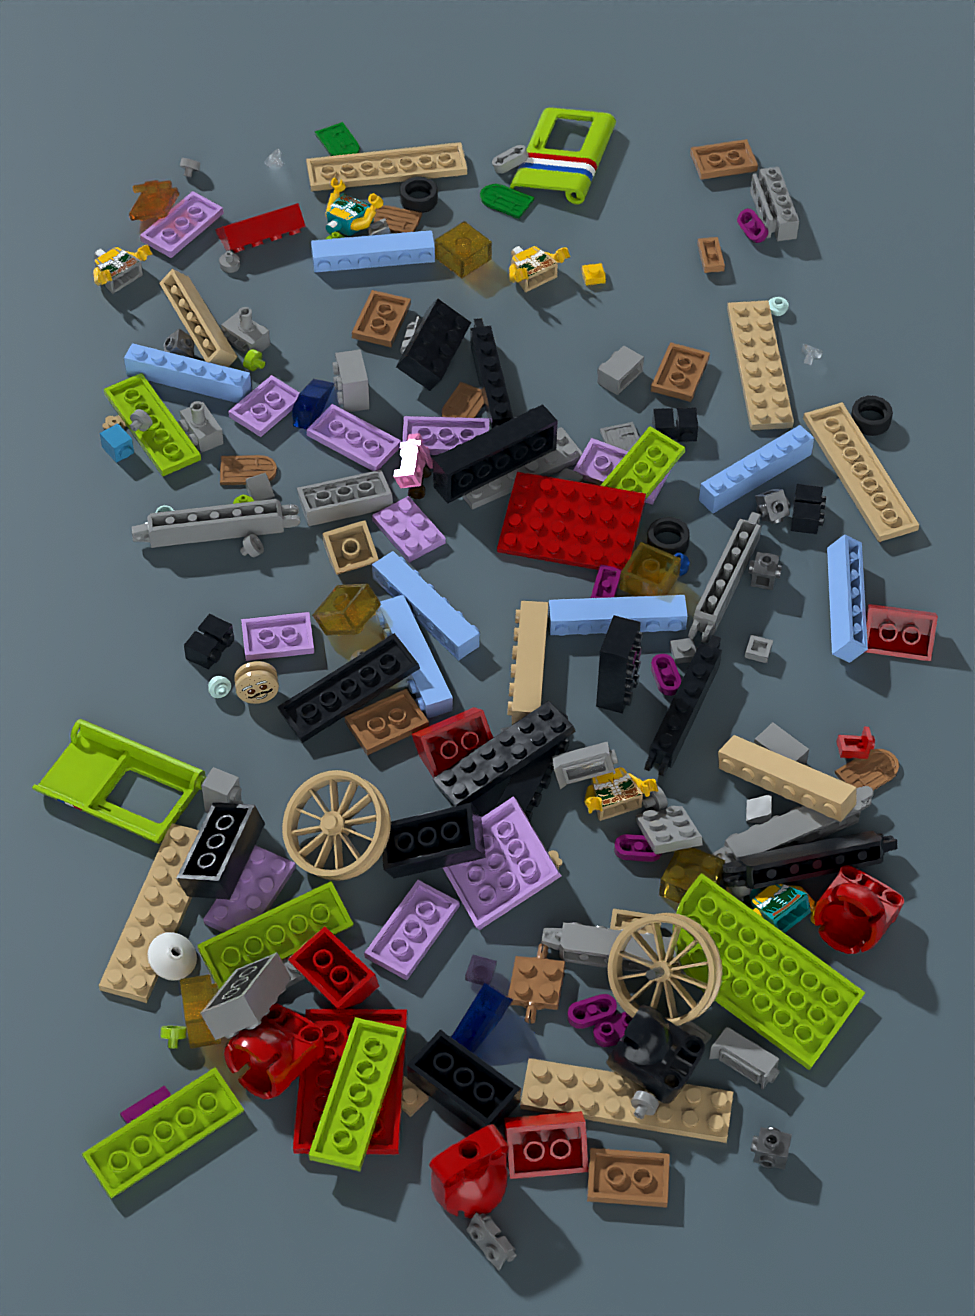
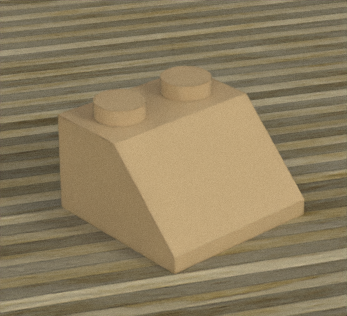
[323,520,379,575]

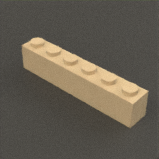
[159,269,237,367]
[507,601,548,725]
[718,735,856,822]

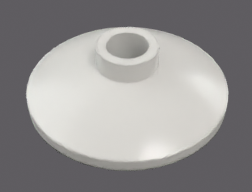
[148,932,197,981]

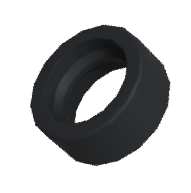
[400,177,438,213]
[851,395,893,436]
[647,517,690,559]

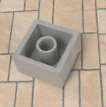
[332,349,369,412]

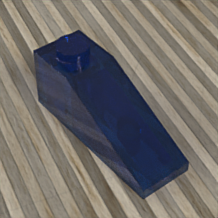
[292,379,334,429]
[451,983,513,1053]

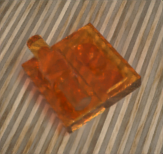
[129,180,179,221]

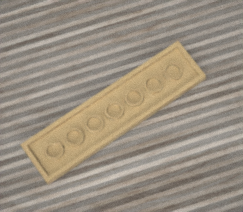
[306,142,467,191]
[727,301,794,430]
[803,402,919,542]
[99,823,199,1003]
[520,1058,733,1143]

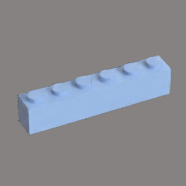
[311,230,435,273]
[124,343,252,403]
[699,425,814,514]
[827,534,868,663]
[372,551,480,661]
[375,595,453,719]
[548,595,688,636]

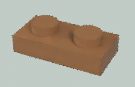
[697,237,725,273]

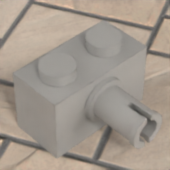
[221,307,270,354]
[179,401,224,453]

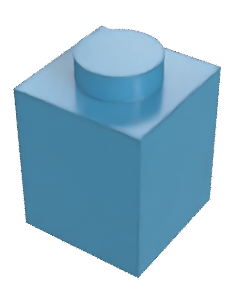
[100,423,134,463]

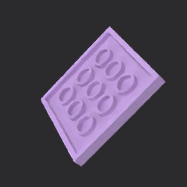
[443,796,561,930]

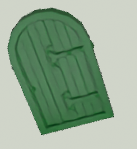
[315,122,360,156]
[480,184,534,219]

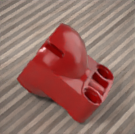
[814,865,904,954]
[224,1003,325,1099]
[429,1124,509,1218]

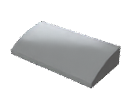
[297,470,393,526]

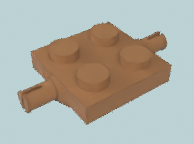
[507,944,566,1023]

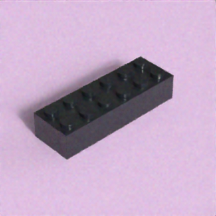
[433,404,558,504]

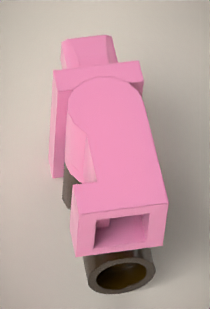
[393,433,433,499]

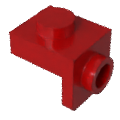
[836,726,875,759]

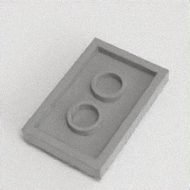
[636,806,703,854]

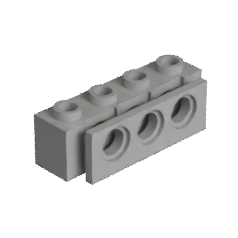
[750,167,799,241]

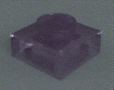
[465,955,497,987]

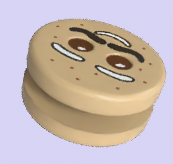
[234,661,279,704]

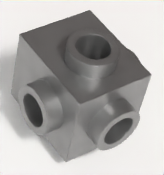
[164,329,195,358]
[755,489,790,524]
[748,552,782,590]
[750,1127,792,1170]

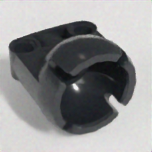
[606,1004,705,1103]

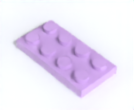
[140,191,224,258]
[307,404,401,471]
[402,416,489,455]
[573,438,670,505]
[204,845,296,932]
[364,880,460,980]

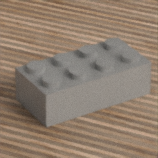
[201,953,292,1040]

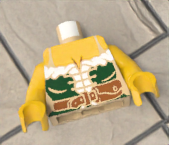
[509,246,570,292]
[584,767,658,821]

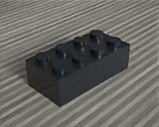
[396,298,472,391]
[596,615,643,714]
[176,803,265,900]
[382,803,486,879]
[407,1030,521,1131]

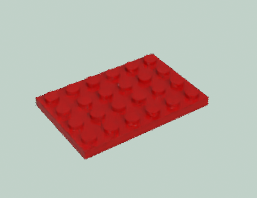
[497,472,646,575]
[293,1009,408,1155]

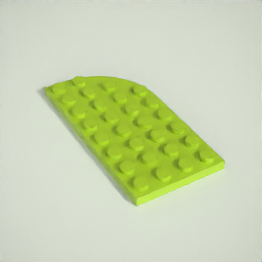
[673,873,866,1070]

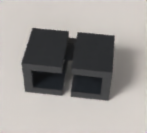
[652,408,698,442]
[791,484,826,534]
[184,613,234,670]

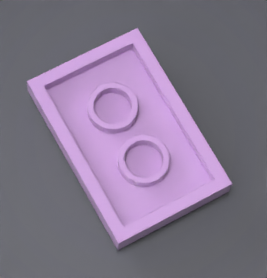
[229,375,304,437]
[372,496,446,562]
[241,612,314,661]

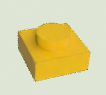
[581,263,606,286]

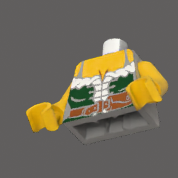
[93,245,153,294]

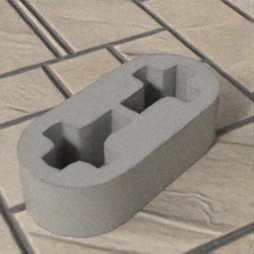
[492,145,529,173]

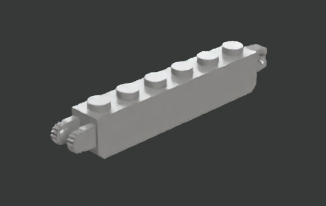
[132,499,301,548]
[688,512,762,643]
[710,785,873,870]
[542,922,686,975]

